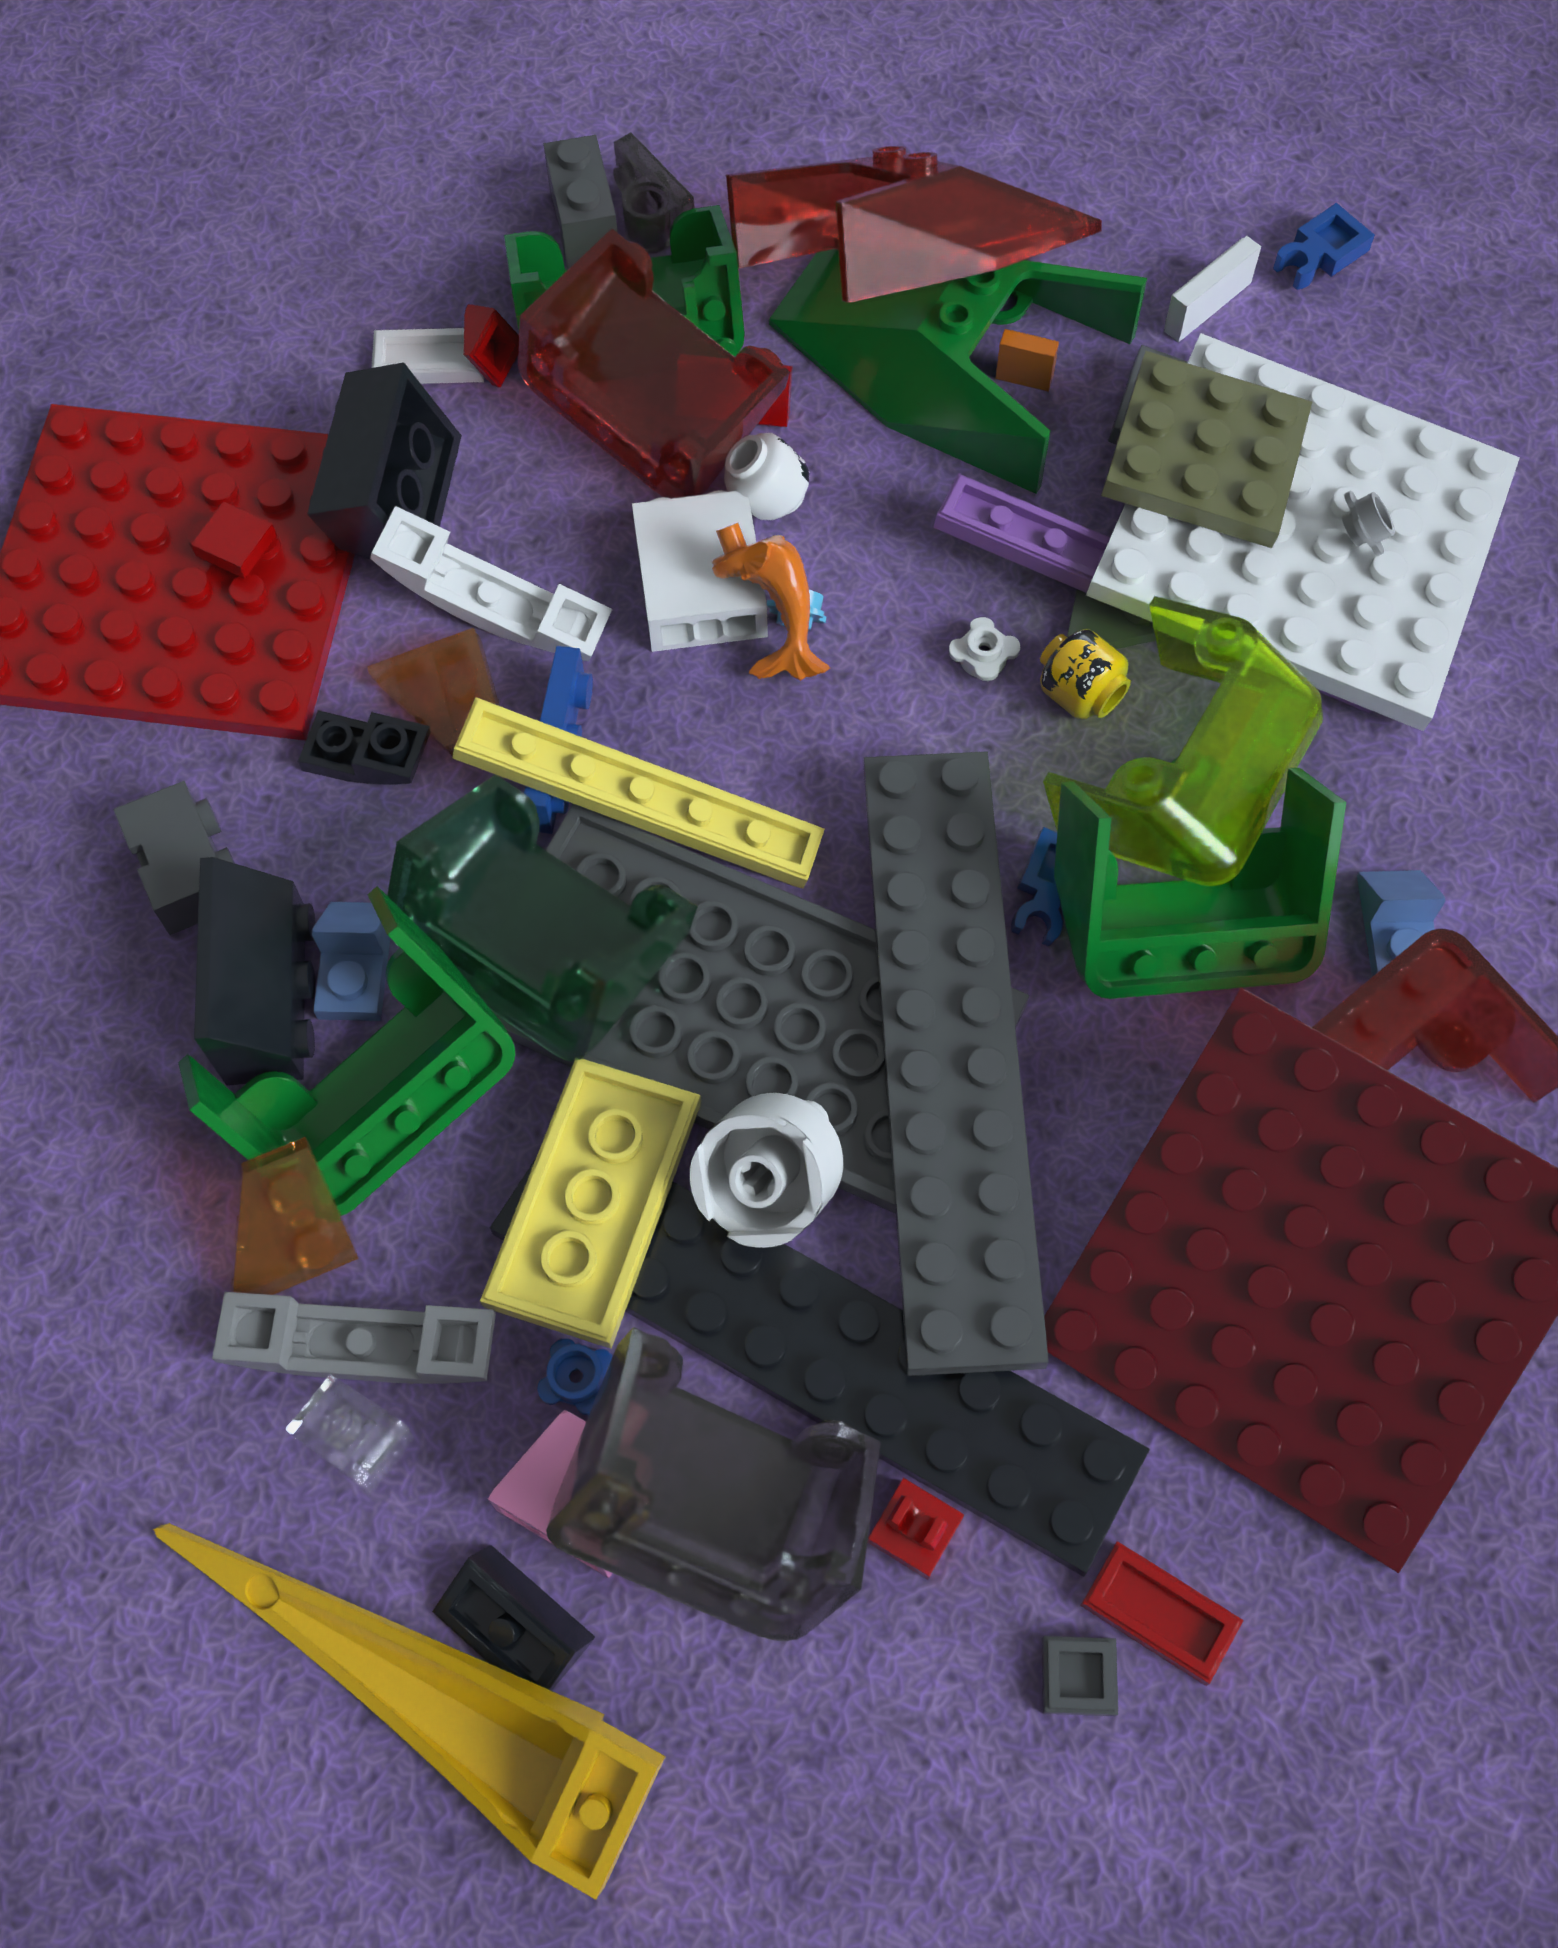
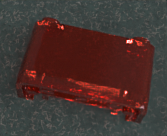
[518,229,790,499]

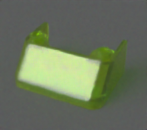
[1043,596,1323,886]

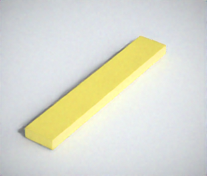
[452,697,825,889]

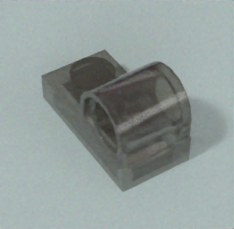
[613,132,695,255]

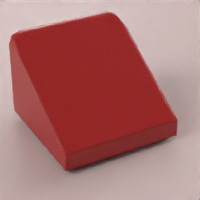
[463,304,521,388]

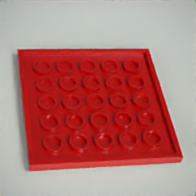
[0,404,355,741]

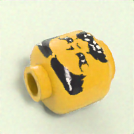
[1040,629,1131,719]

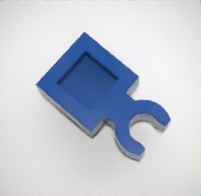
[1273,203,1375,290]
[1011,827,1063,946]

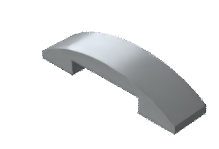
[212,1292,496,1384]

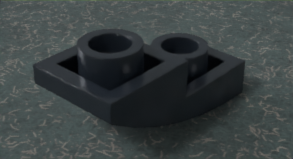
[298,710,431,785]

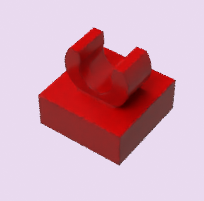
[867,1477,964,1580]

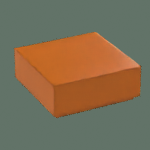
[995,329,1059,392]

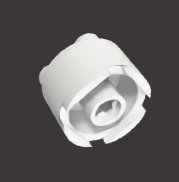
[690,1093,843,1248]

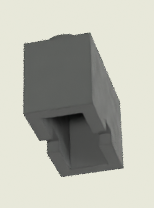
[543,135,620,269]
[113,781,235,935]

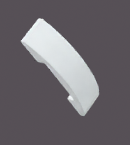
[370,506,612,661]

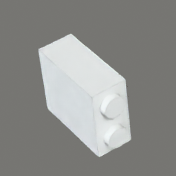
[632,490,768,652]

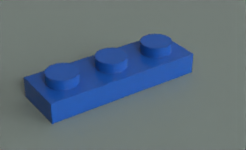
[522,646,593,834]

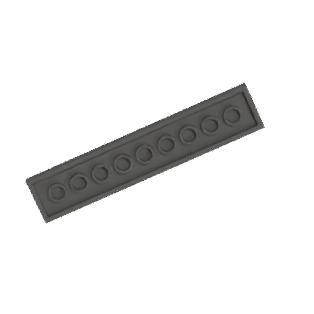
[864,751,1049,1376]

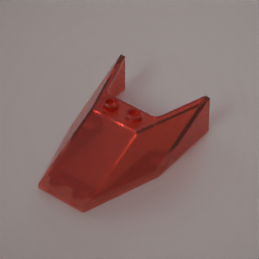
[726,146,1102,303]

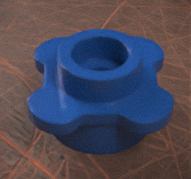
[537,1338,615,1416]

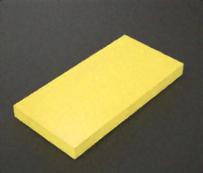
[480,1057,701,1349]

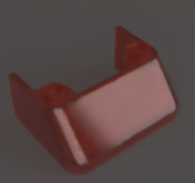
[1312,929,1558,1103]

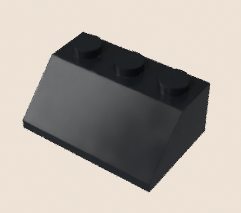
[307,362,462,560]
[194,857,316,1086]

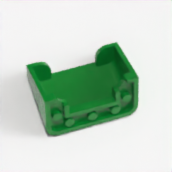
[504,205,745,388]

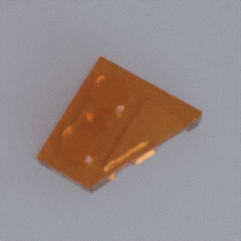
[367,627,500,757]
[231,1137,359,1295]

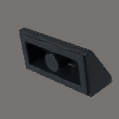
[432,1545,595,1691]

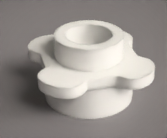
[949,617,1020,681]

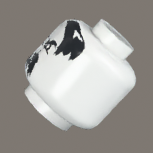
[724,433,810,520]

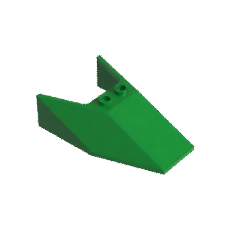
[769,245,1147,494]

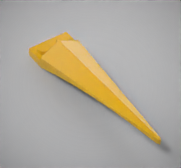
[153,1523,666,1900]

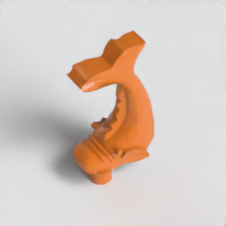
[712,523,830,681]

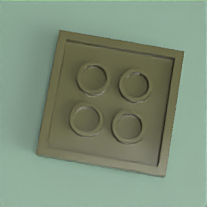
[1101,351,1313,548]

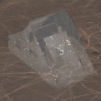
[285,1374,414,1495]

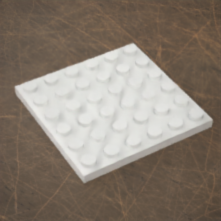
[1086,333,1520,731]

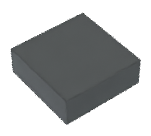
[1042,1636,1118,1717]

